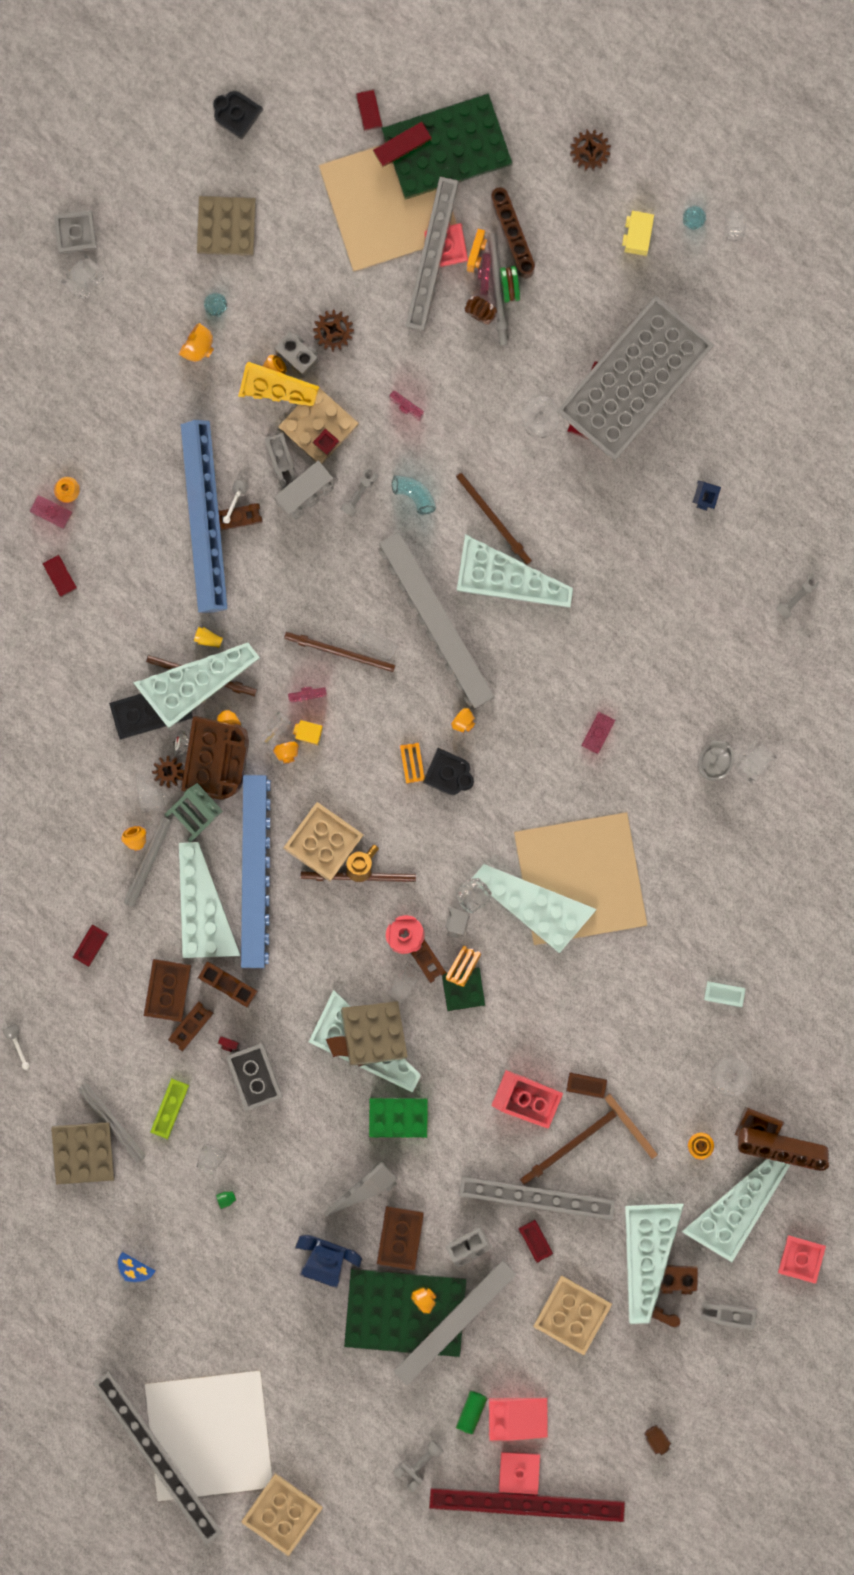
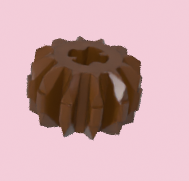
[464,295,497,325]
[152,755,184,788]

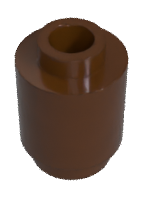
[644,1425,671,1455]

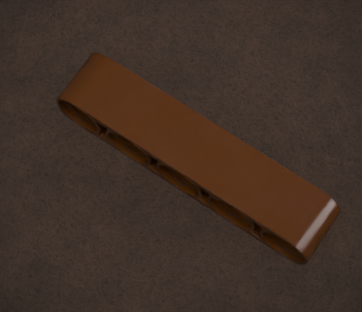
[491,187,535,279]
[738,1128,829,1171]

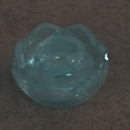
[683,206,706,230]
[204,293,228,316]

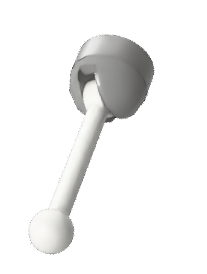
[223,480,249,524]
[3,1024,30,1070]

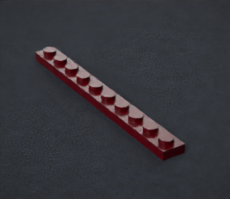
[429,1488,625,1522]

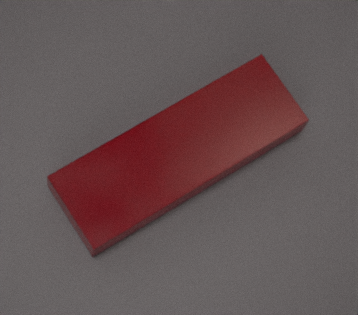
[373,122,431,168]

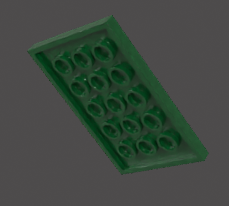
[381,93,512,200]
[344,1269,467,1357]

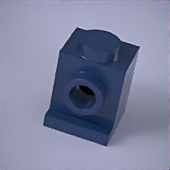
[692,480,721,511]

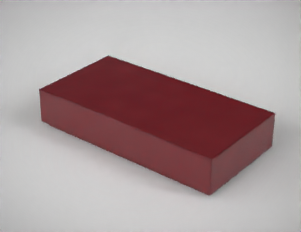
[356,89,383,131]
[42,555,78,597]
[73,924,109,967]
[518,1219,554,1263]

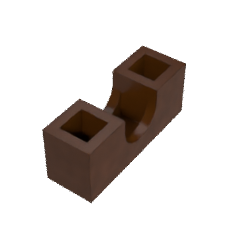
[198,961,258,1008]

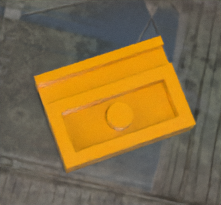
[467,229,487,273]

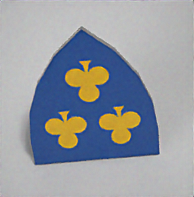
[117,1252,156,1288]

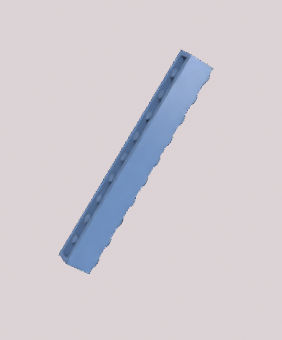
[181,420,228,613]
[241,775,271,968]

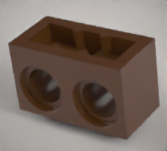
[660,1265,698,1295]

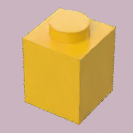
[293,720,323,746]

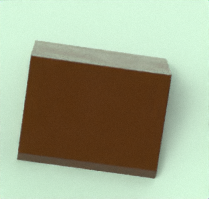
[735,1107,784,1136]

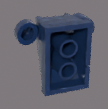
[295,1235,362,1288]

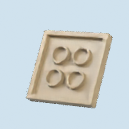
[278,385,359,464]
[283,802,364,882]
[533,1275,612,1355]
[241,1473,323,1556]

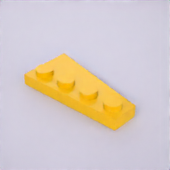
[238,362,319,406]

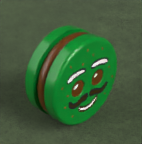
[500,266,520,303]

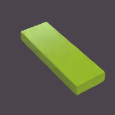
[150,1078,190,1139]

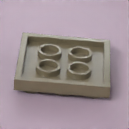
[197,196,256,256]
[341,1001,408,1066]
[51,1122,115,1185]

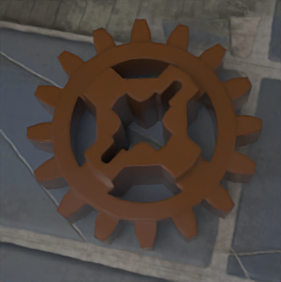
[570,129,611,172]
[313,310,354,352]

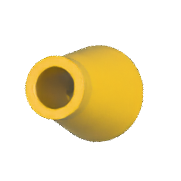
[193,627,223,648]

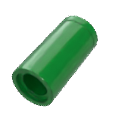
[456,1390,488,1435]

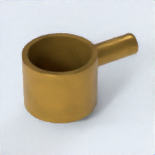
[347,845,379,882]

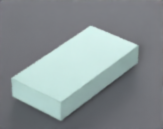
[704,981,746,1007]

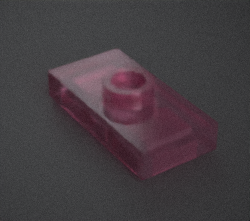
[478,253,491,295]
[389,390,424,421]
[29,495,73,529]
[288,686,327,703]
[581,712,616,755]

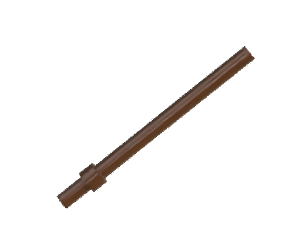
[456,472,532,565]
[284,632,395,672]
[146,655,257,697]
[301,871,416,882]
[520,1110,617,1185]

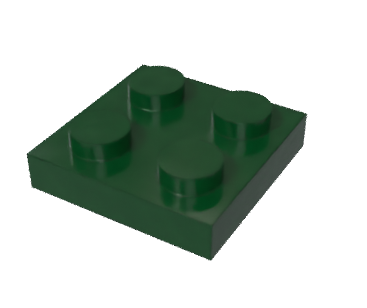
[442,967,485,1011]

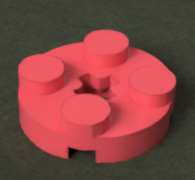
[386,915,425,954]

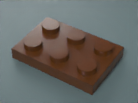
[143,959,192,1022]
[377,1206,424,1270]

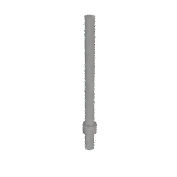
[488,233,508,346]

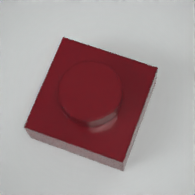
[313,428,340,456]
[218,1036,239,1052]

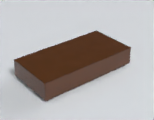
[566,1072,607,1099]

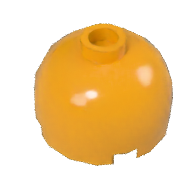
[179,323,214,362]

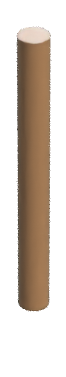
[604,1094,658,1159]

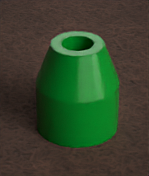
[215,1191,236,1209]

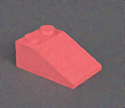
[491,1070,563,1129]
[489,1398,548,1441]

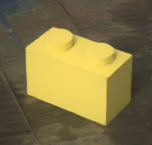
[622,211,654,256]

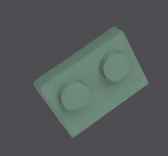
[164,783,223,842]

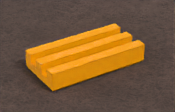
[400,742,424,784]
[446,946,481,987]

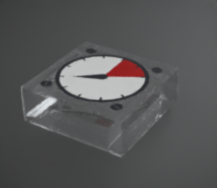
[173,730,188,758]

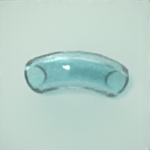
[392,475,436,515]

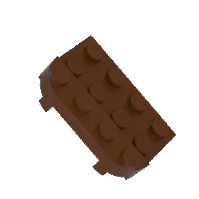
[181,716,249,800]

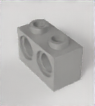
[274,332,318,377]
[445,1228,493,1267]

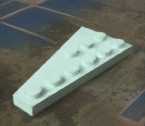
[457,534,573,608]
[133,643,260,728]
[179,842,241,958]
[472,864,597,953]
[309,990,421,1093]
[682,1159,791,1262]
[625,1204,684,1324]

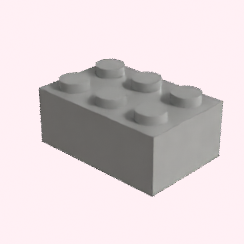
[274,460,334,520]
[226,1043,283,1111]

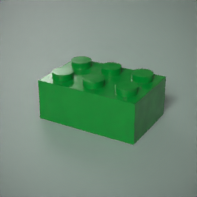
[369,1097,428,1138]

